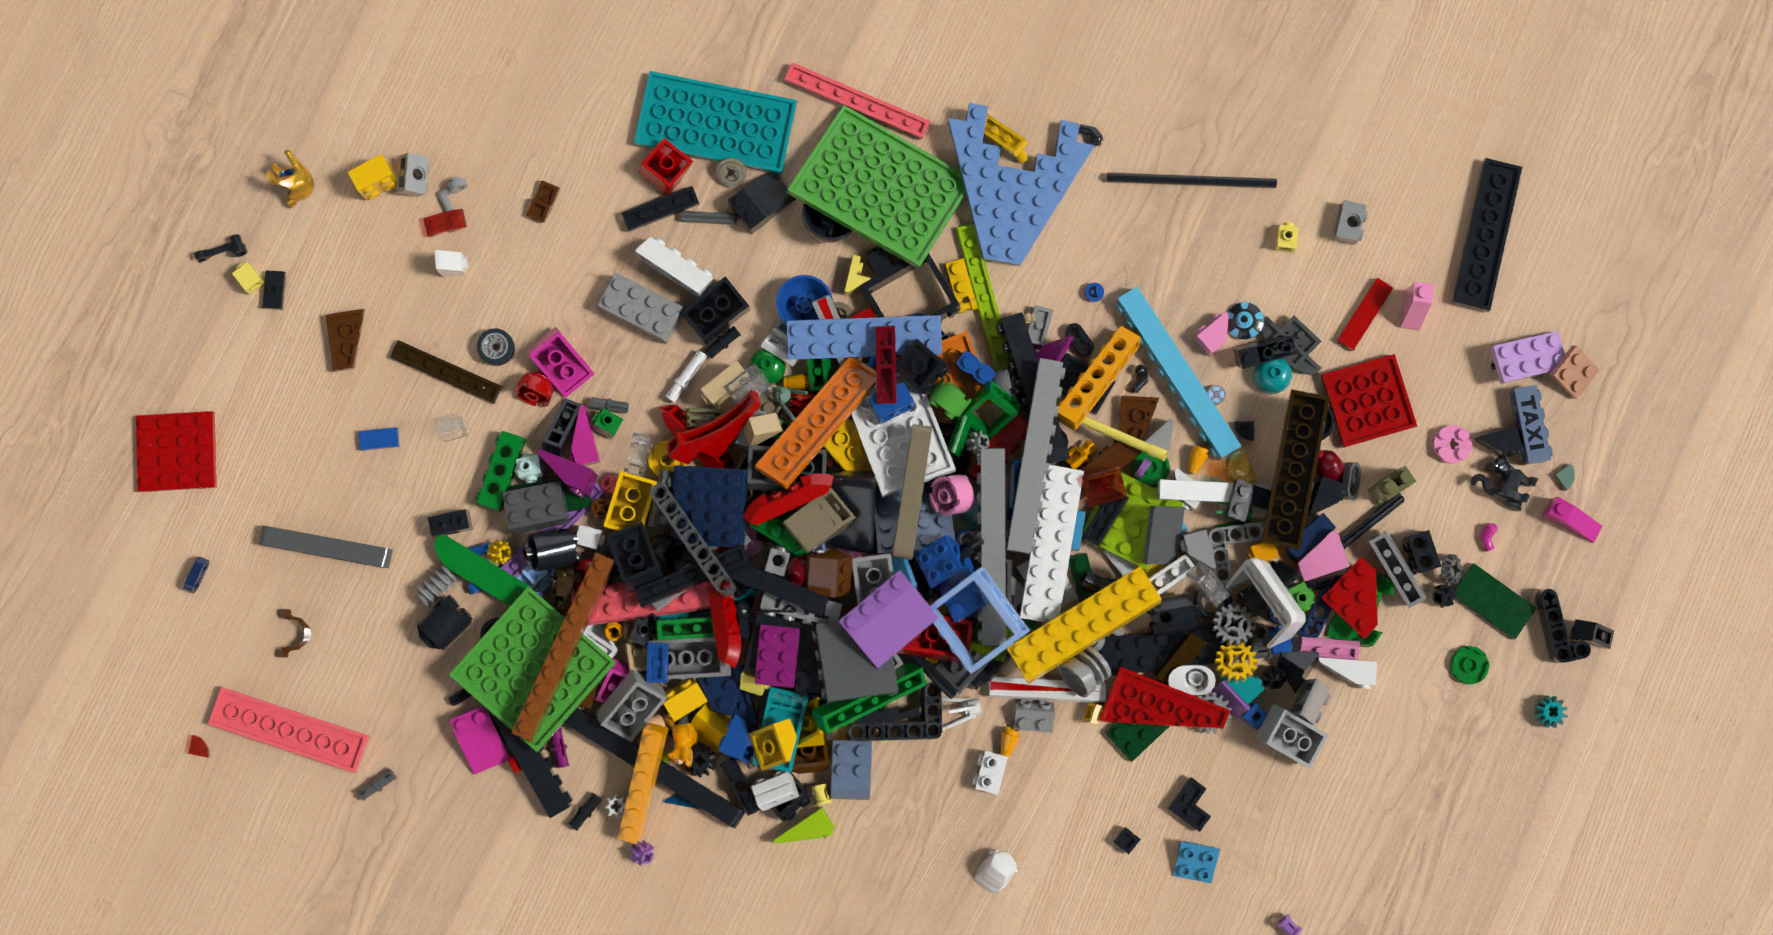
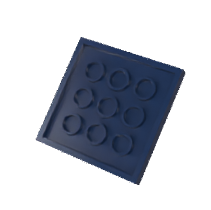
[671,465,747,548]

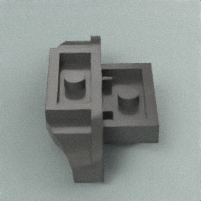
[1262,315,1322,375]

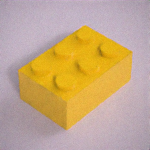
[603,471,657,531]

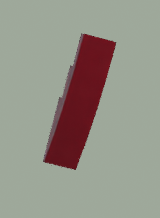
[875,326,897,404]

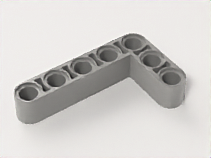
[1207,521,1265,585]

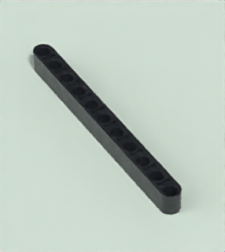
[564,707,746,829]

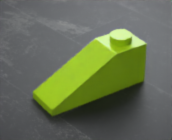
[773,807,835,844]

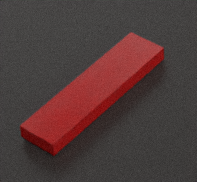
[1337,277,1394,351]

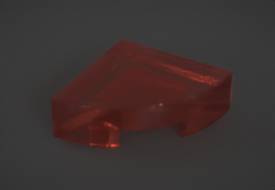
[188,735,210,758]

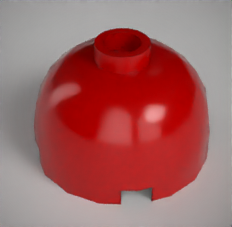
[513,371,554,407]

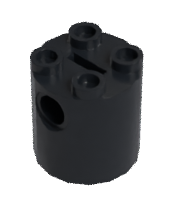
[523,528,580,572]
[1147,593,1201,637]
[416,594,473,650]

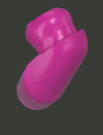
[1480,523,1498,552]

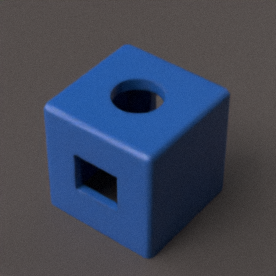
[1240,703,1267,730]

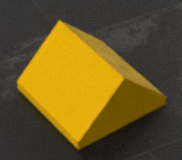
[797,697,825,748]
[690,701,734,753]

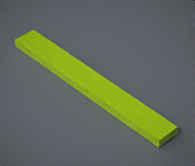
[956,224,1009,374]

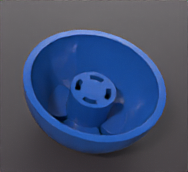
[776,275,833,325]

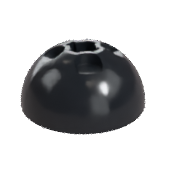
[802,203,853,243]

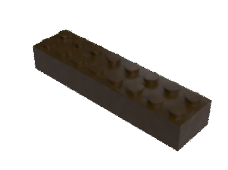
[1260,389,1330,550]

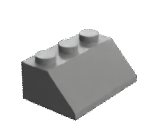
[852,553,894,605]

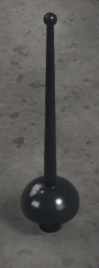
[735,601,794,619]

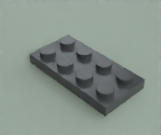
[933,618,1012,694]

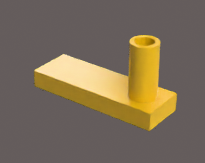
[984,114,1029,163]

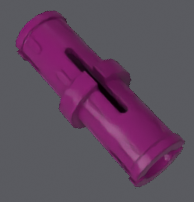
[551,728,570,769]

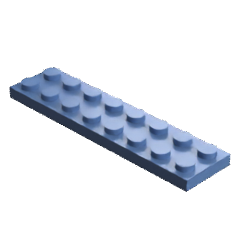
[787,315,942,360]

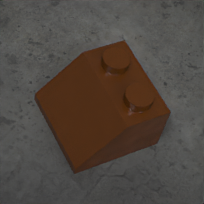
[805,550,853,597]

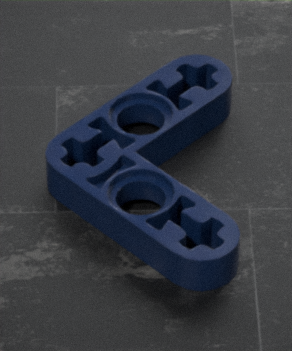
[1267,587,1331,638]

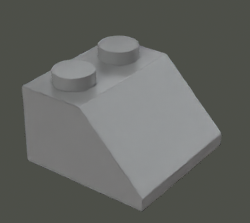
[1179,530,1216,571]

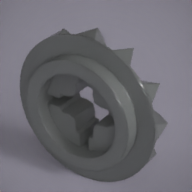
[1441,554,1463,585]

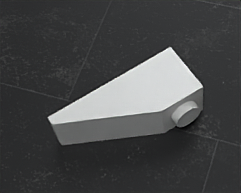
[1316,658,1377,689]

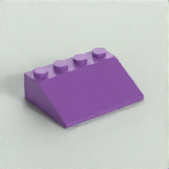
[839,570,939,668]

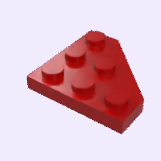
[1321,557,1378,639]

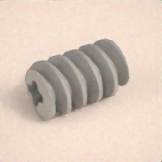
[416,566,460,607]

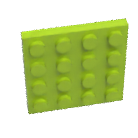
[1082,471,1184,572]

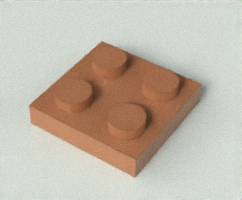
[1549,345,1599,399]

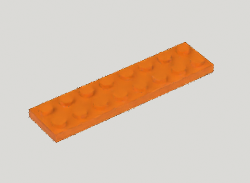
[755,357,877,489]

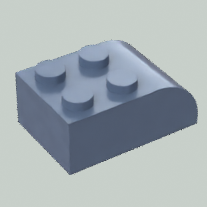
[831,740,872,800]

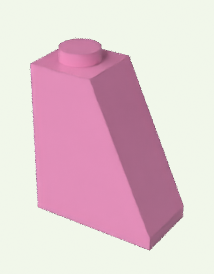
[1400,282,1434,330]
[1296,529,1350,581]

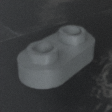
[1342,462,1361,500]

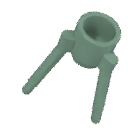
[772,386,808,421]

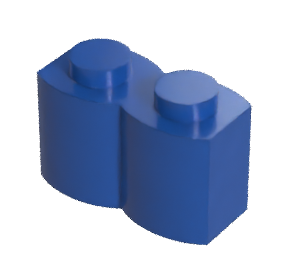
[955,351,996,386]

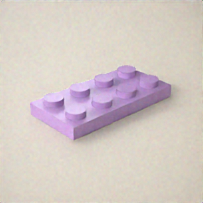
[1490,331,1565,384]

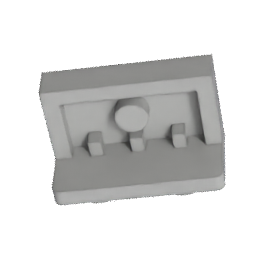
[1014,699,1055,733]

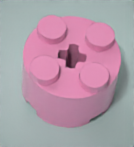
[929,475,976,516]

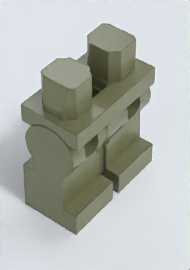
[1367,466,1417,505]

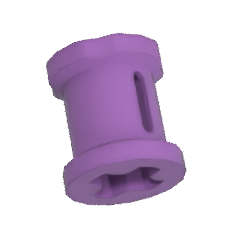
[1276,914,1302,935]

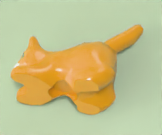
[664,716,698,767]

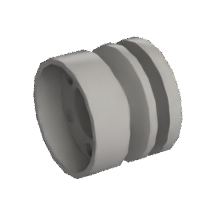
[1059,646,1111,698]

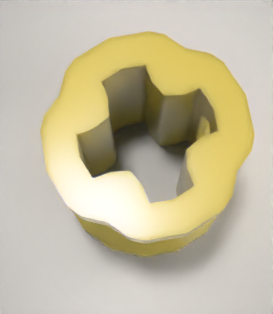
[811,783,832,806]

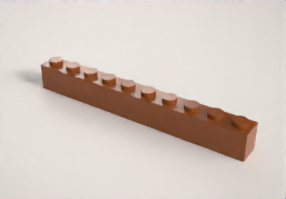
[511,553,616,743]

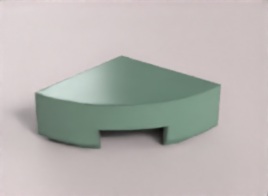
[1554,464,1575,491]

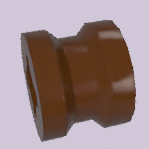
[591,498,610,519]

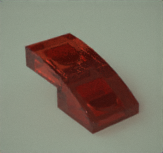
[423,209,467,237]

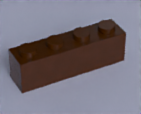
[1076,434,1142,500]

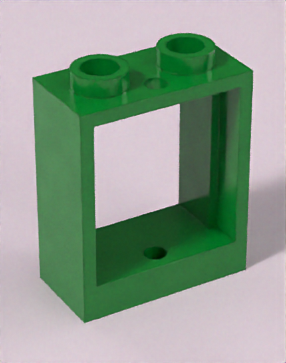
[961,381,1020,440]

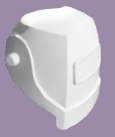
[974,850,1018,894]

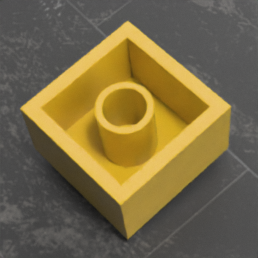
[348,154,397,200]

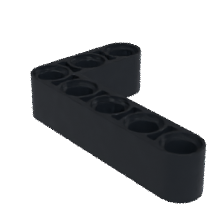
[845,682,943,741]

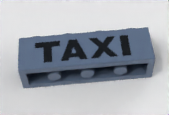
[1509,385,1553,466]

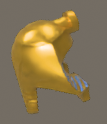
[265,150,315,208]

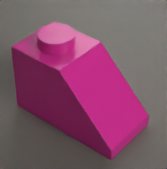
[595,658,629,703]

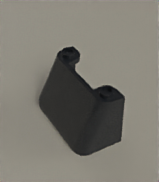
[825,470,875,554]

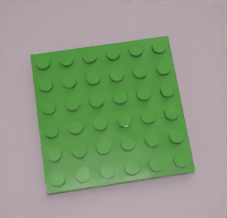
[449,586,616,753]

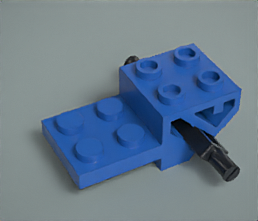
[914,535,989,623]

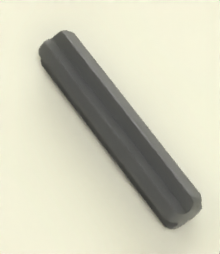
[680,211,737,225]

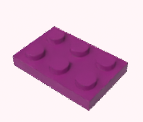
[755,625,800,688]

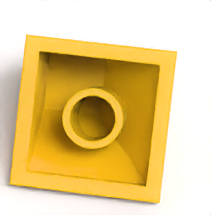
[749,719,797,771]

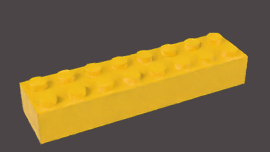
[1007,566,1162,684]

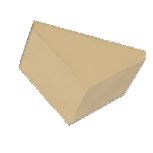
[744,413,783,446]

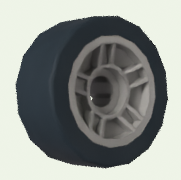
[477,328,515,366]

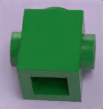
[591,408,623,439]

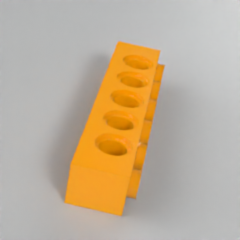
[1057,326,1140,431]

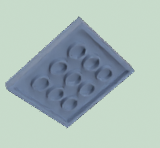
[874,485,955,556]

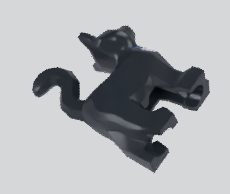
[1470,455,1538,512]

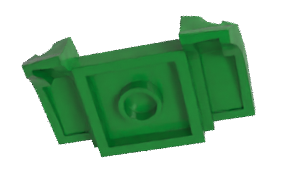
[1326,565,1394,648]

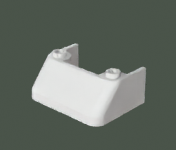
[1225,557,1305,649]

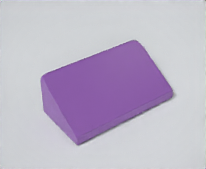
[1211,680,1250,718]

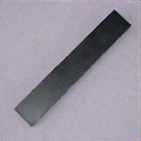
[634,544,750,608]

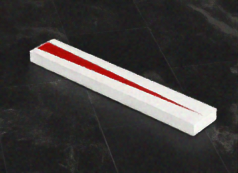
[989,677,1106,703]

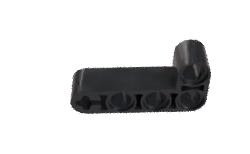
[1535,589,1591,663]

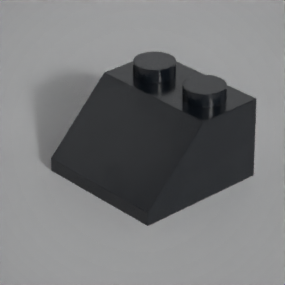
[1307,477,1346,517]

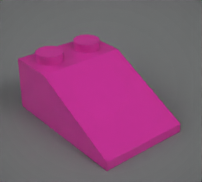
[526,326,595,398]
[450,706,510,775]

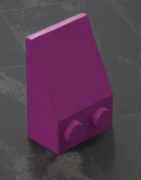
[537,449,598,498]

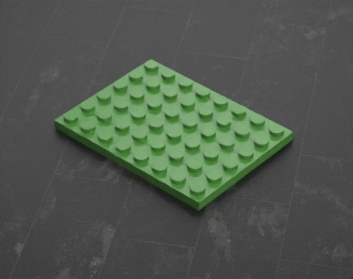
[787,105,966,269]

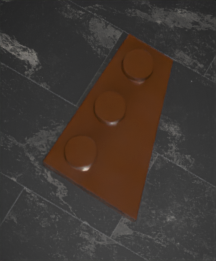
[326,309,365,372]
[1119,396,1160,441]

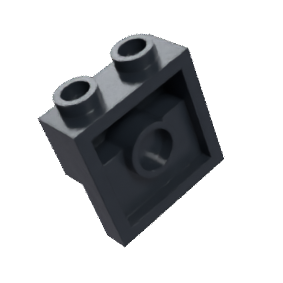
[896,338,949,395]
[795,652,824,698]
[769,770,813,822]

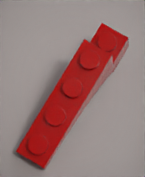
[666,390,761,465]

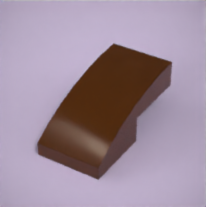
[526,180,560,223]

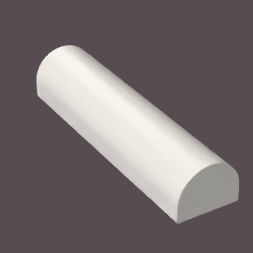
[1148,554,1197,595]

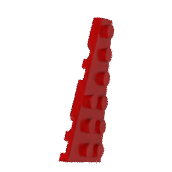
[1099,667,1231,729]

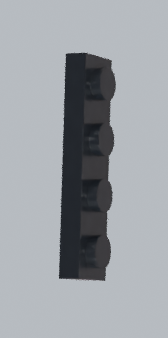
[622,186,700,232]

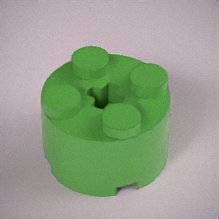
[928,377,973,420]

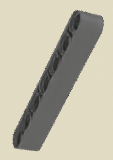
[650,484,736,597]
[258,525,393,569]

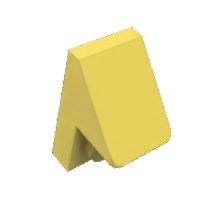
[845,255,871,296]

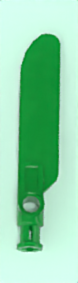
[434,535,528,606]

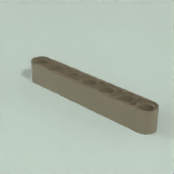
[892,424,932,560]

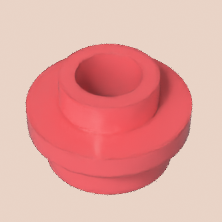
[601,474,618,493]

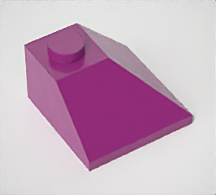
[1035,336,1074,362]

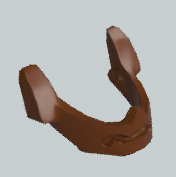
[275,609,311,658]

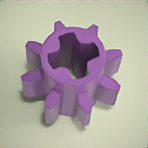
[630,840,654,866]

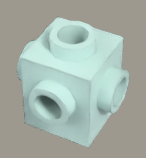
[515,454,547,483]

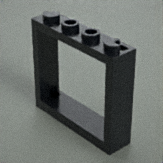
[860,254,961,323]

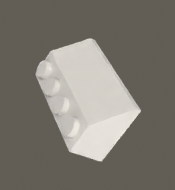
[636,237,714,298]

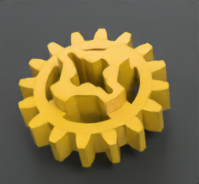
[1214,641,1258,683]

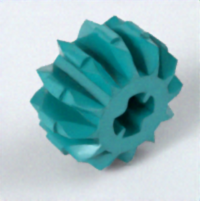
[1534,696,1568,728]

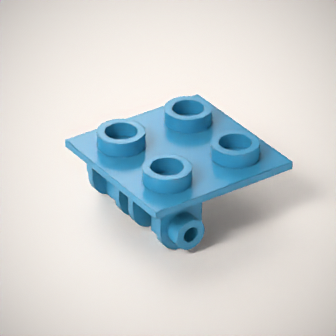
[1173,841,1220,883]

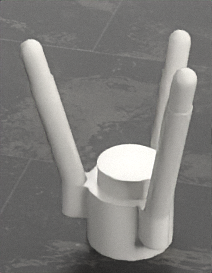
[942,697,981,731]

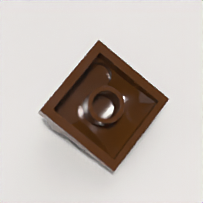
[792,732,830,774]

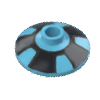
[1227,302,1264,340]

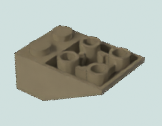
[783,488,856,553]

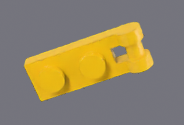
[945,258,978,314]

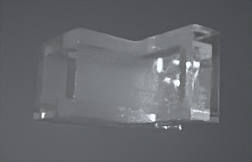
[624,432,653,477]

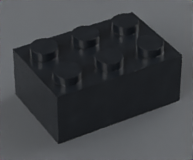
[681,276,750,345]

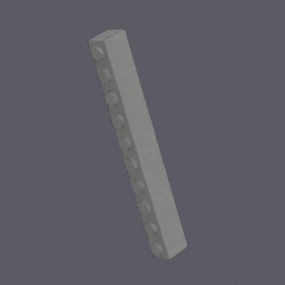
[1006,358,1065,555]
[977,449,1006,645]

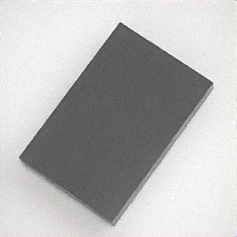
[1143,506,1185,565]

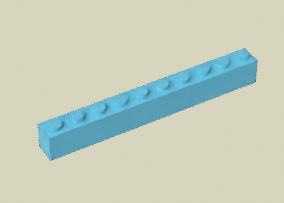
[1116,286,1241,461]

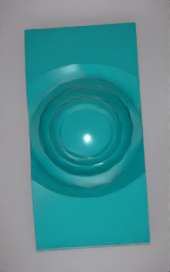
[753,687,808,773]

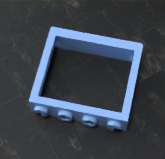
[930,567,1030,674]

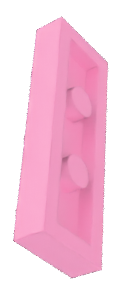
[1298,637,1360,660]

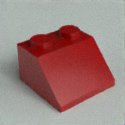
[638,138,694,195]

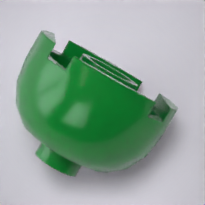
[748,348,786,386]

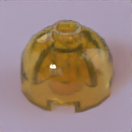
[1223,448,1257,485]

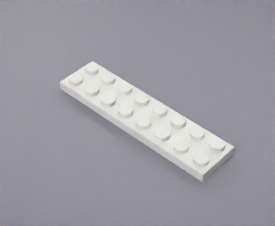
[1019,465,1084,623]

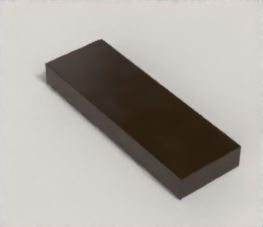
[1155,630,1207,686]

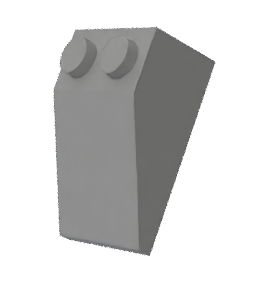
[1290,679,1330,725]

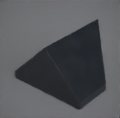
[1277,652,1319,694]

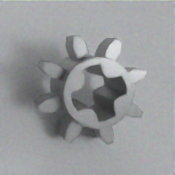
[965,431,989,455]

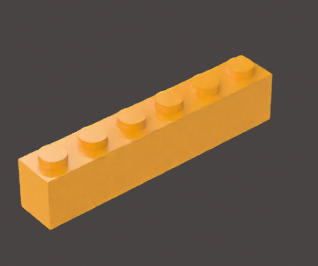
[618,723,669,844]

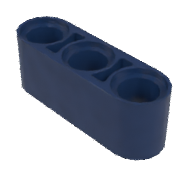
[1282,512,1336,563]

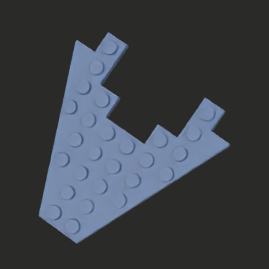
[948,103,1094,266]

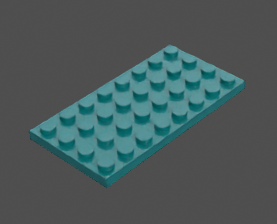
[634,71,797,174]

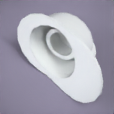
[1168,665,1216,695]

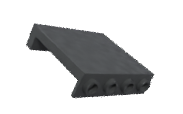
[812,621,898,705]

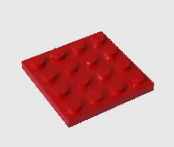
[1321,354,1418,448]
[136,411,217,493]

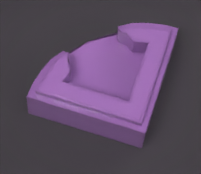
[1134,458,1152,479]

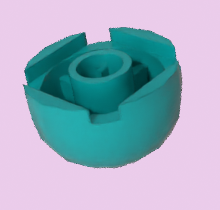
[1253,356,1292,395]

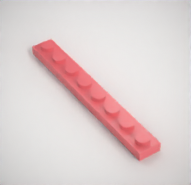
[784,62,930,140]

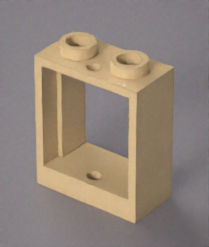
[701,360,751,409]

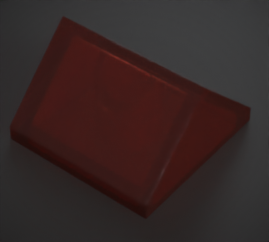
[1082,467,1127,507]

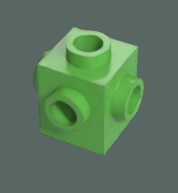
[1287,582,1315,612]

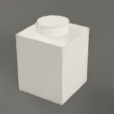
[576,525,606,550]

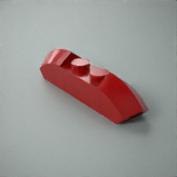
[660,404,733,469]
[743,474,833,525]
[707,580,741,668]

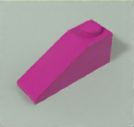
[570,405,601,466]
[1542,496,1603,543]

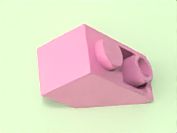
[1195,312,1229,356]

